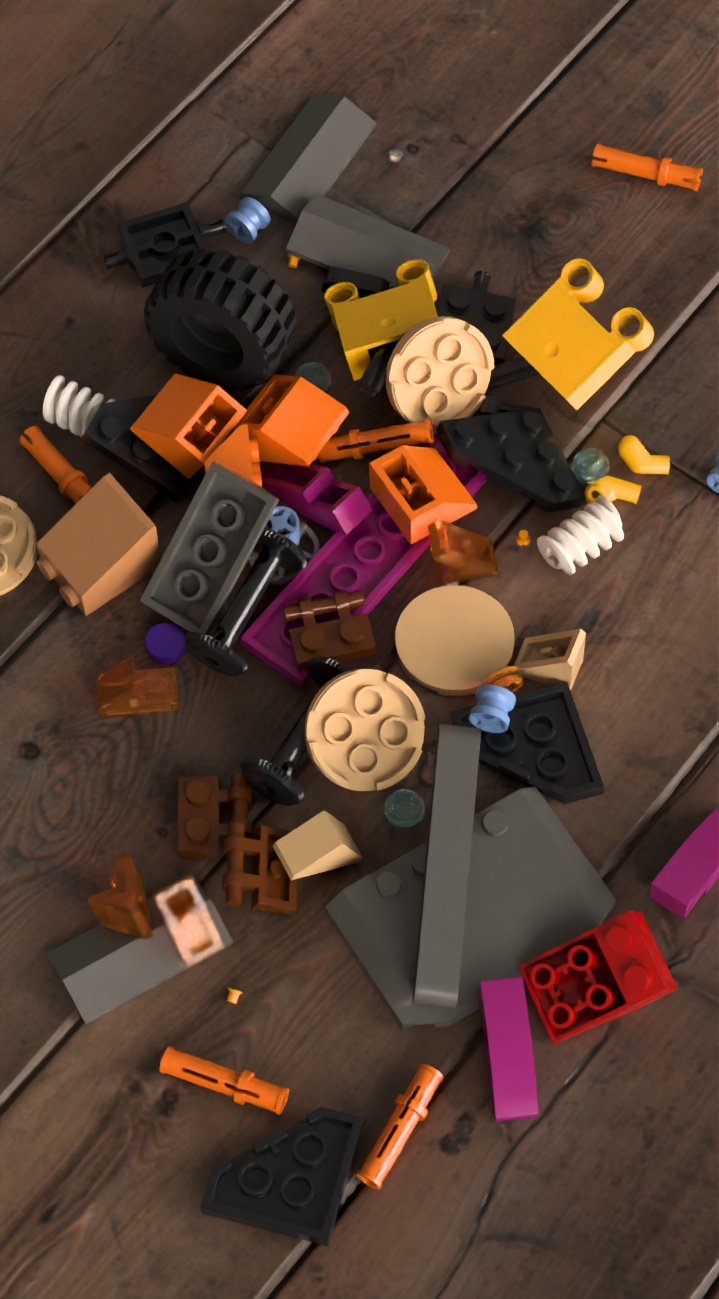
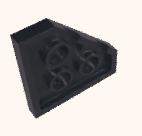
[79,395,195,502]
[436,408,586,512]
[451,682,604,804]
[200,1107,364,1247]

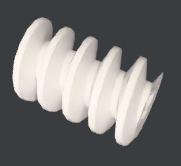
[43,375,116,436]
[537,496,624,575]

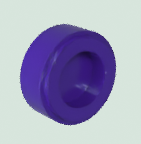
[145,623,186,664]

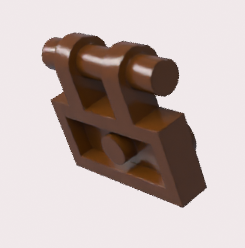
[283,590,376,671]
[178,773,252,858]
[222,822,297,915]

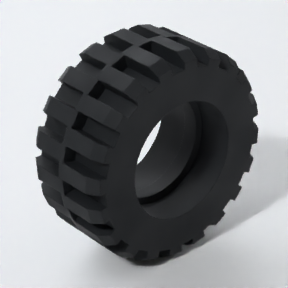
[144,247,297,390]

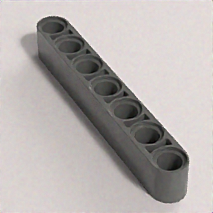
[412,724,481,1008]

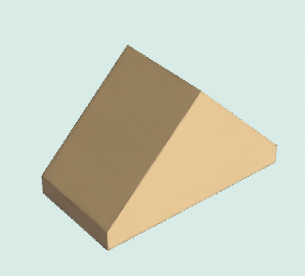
[513,629,586,691]
[273,810,363,880]

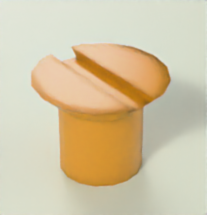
[288,254,301,269]
[515,530,531,546]
[226,988,243,1004]

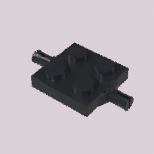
[103,202,226,288]
[437,271,516,365]

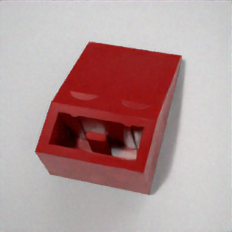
[518,910,678,1044]

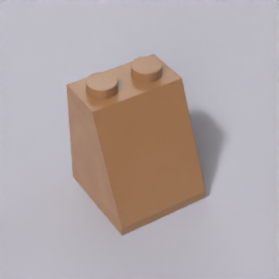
[36,473,161,616]

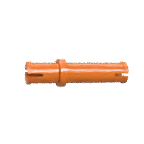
[591,143,703,191]
[318,419,434,463]
[19,426,92,504]
[159,1046,289,1115]
[356,1063,444,1190]

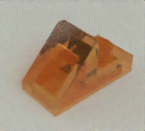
[428,519,499,584]
[97,657,179,716]
[87,852,153,940]
[152,874,224,967]

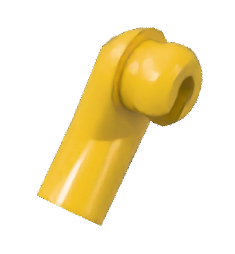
[618,435,670,475]
[584,476,642,504]

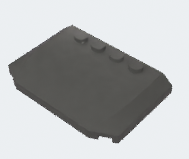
[325,787,616,1030]

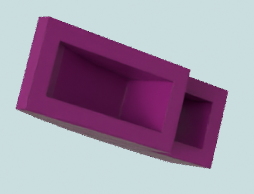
[261,463,373,535]
[649,808,719,919]
[478,977,538,1122]

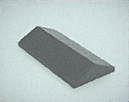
[240,94,376,224]
[286,194,450,288]
[140,461,279,636]
[45,874,233,1025]

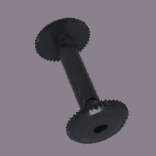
[184,528,307,676]
[240,656,353,806]

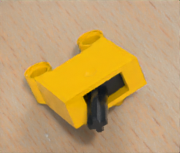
[487,258,654,410]
[324,259,438,398]

